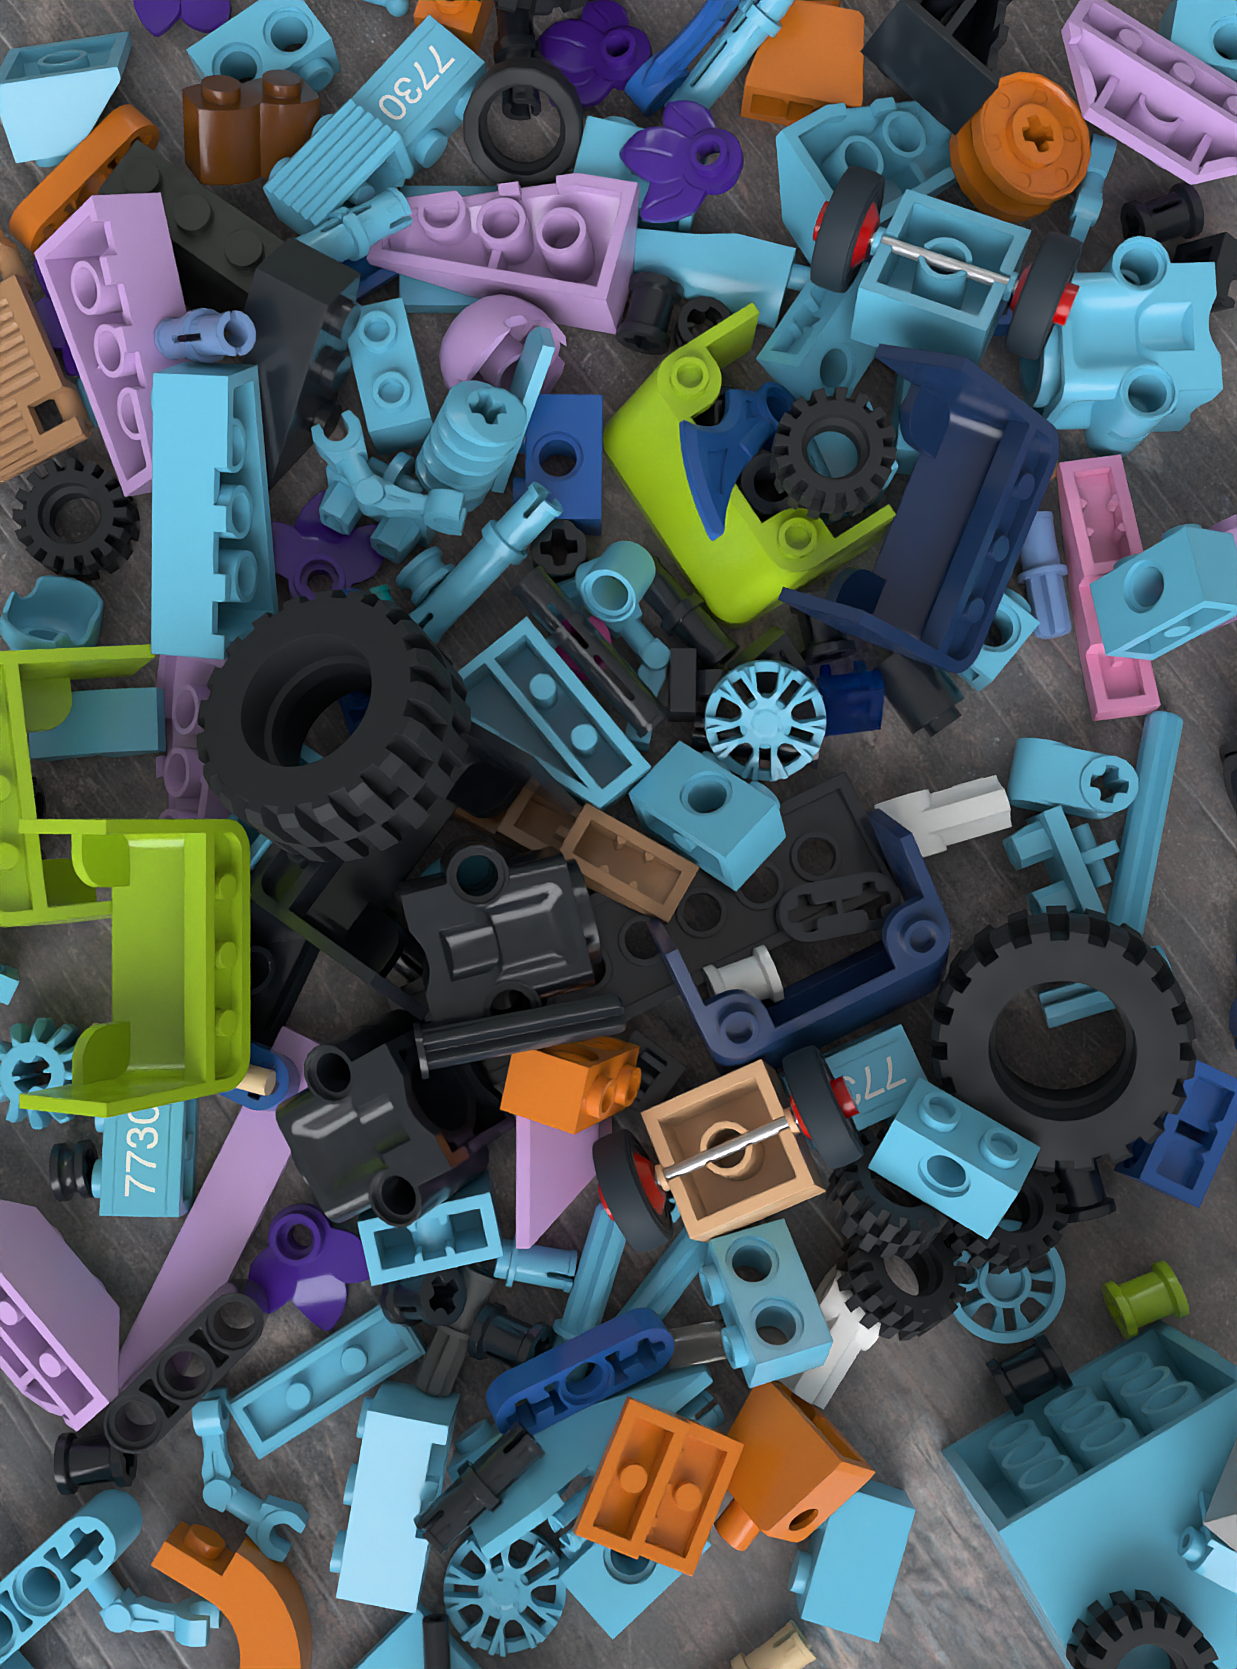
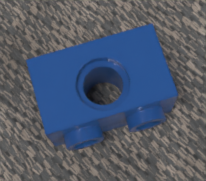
[513,394,603,536]

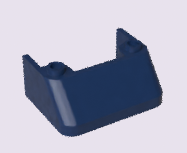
[778,343,1060,673]
[645,808,951,1076]

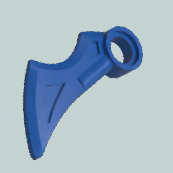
[624,0,742,117]
[679,381,796,542]

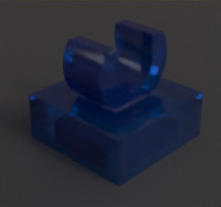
[814,660,885,737]

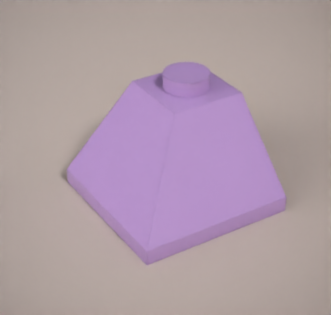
[516,1115,612,1249]

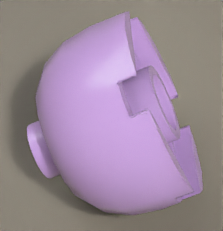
[439,294,567,394]

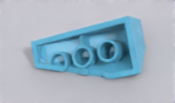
[776,97,958,265]
[447,1357,713,1561]

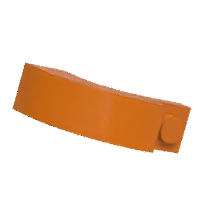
[151,1521,312,1669]

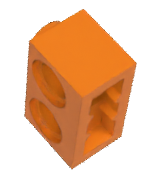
[500,1036,641,1135]

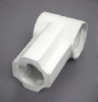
[874,775,1012,858]
[778,1265,881,1410]

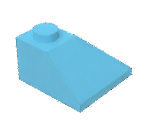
[0,31,133,167]

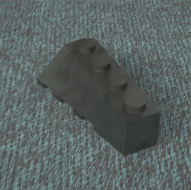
[98,140,284,313]

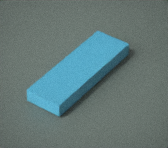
[225,1303,428,1460]

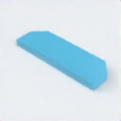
[491,326,555,493]

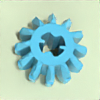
[0,1017,78,1129]

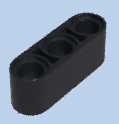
[103,1278,270,1454]

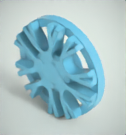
[705,660,826,781]
[951,1218,1066,1344]
[443,1529,566,1657]

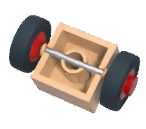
[592,1045,864,1252]

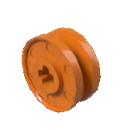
[949,71,1091,223]

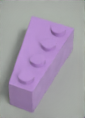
[34,192,194,497]

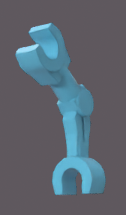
[1067,133,1117,273]
[311,410,468,536]
[600,578,670,753]
[192,1386,310,1562]
[83,1529,222,1647]

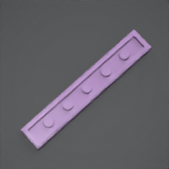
[119,1026,322,1389]

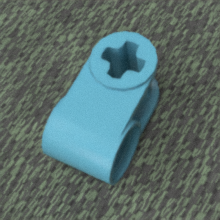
[1006,738,1139,820]

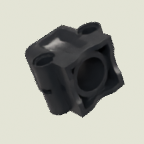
[398,836,602,1027]
[275,1009,516,1228]

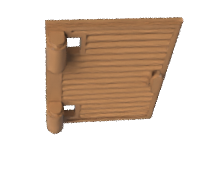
[0,229,93,485]

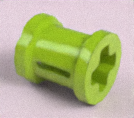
[1101,1259,1190,1340]

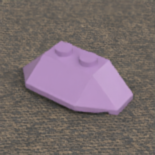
[1061,0,1237,185]
[0,1199,120,1431]

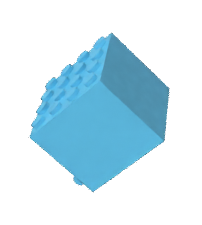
[941,1320,1237,1669]

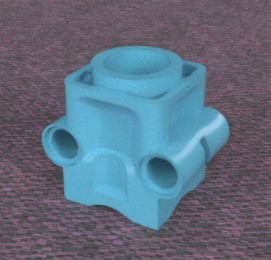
[1019,236,1223,458]

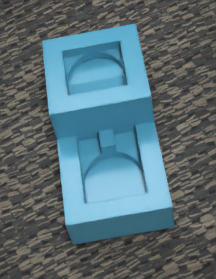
[29,687,166,762]

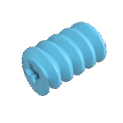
[415,380,527,512]

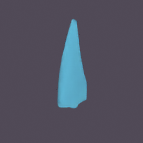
[633,228,811,329]

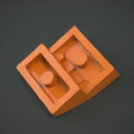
[572,1396,745,1577]

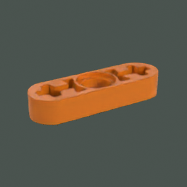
[9,104,159,256]

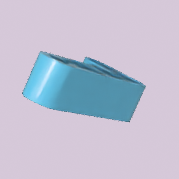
[0,1489,143,1669]

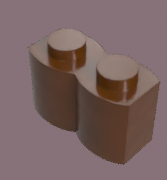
[182,69,320,185]

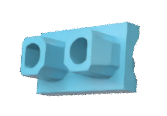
[319,452,436,564]
[1003,805,1120,915]

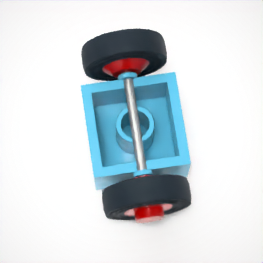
[810,166,1083,366]

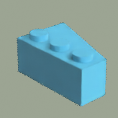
[458,616,651,812]
[330,1379,461,1613]

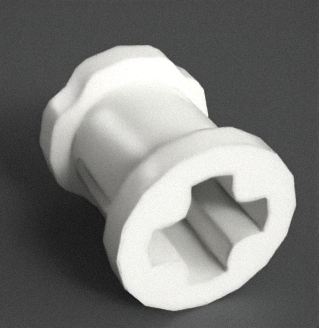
[702,945,784,1003]

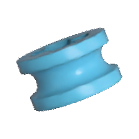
[395,546,455,608]

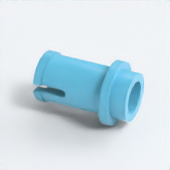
[493,1234,577,1293]

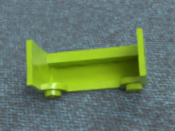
[603,302,896,629]
[0,644,155,927]
[18,818,250,1118]

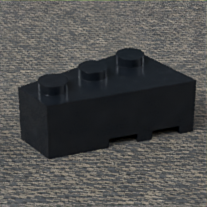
[860,0,1012,135]
[242,237,361,491]

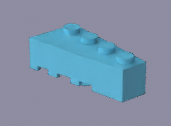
[151,362,279,660]

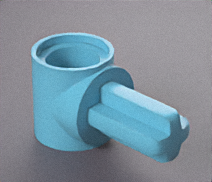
[548,541,656,622]

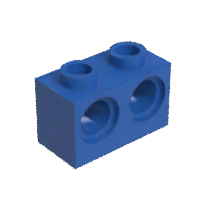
[1113,1060,1237,1208]

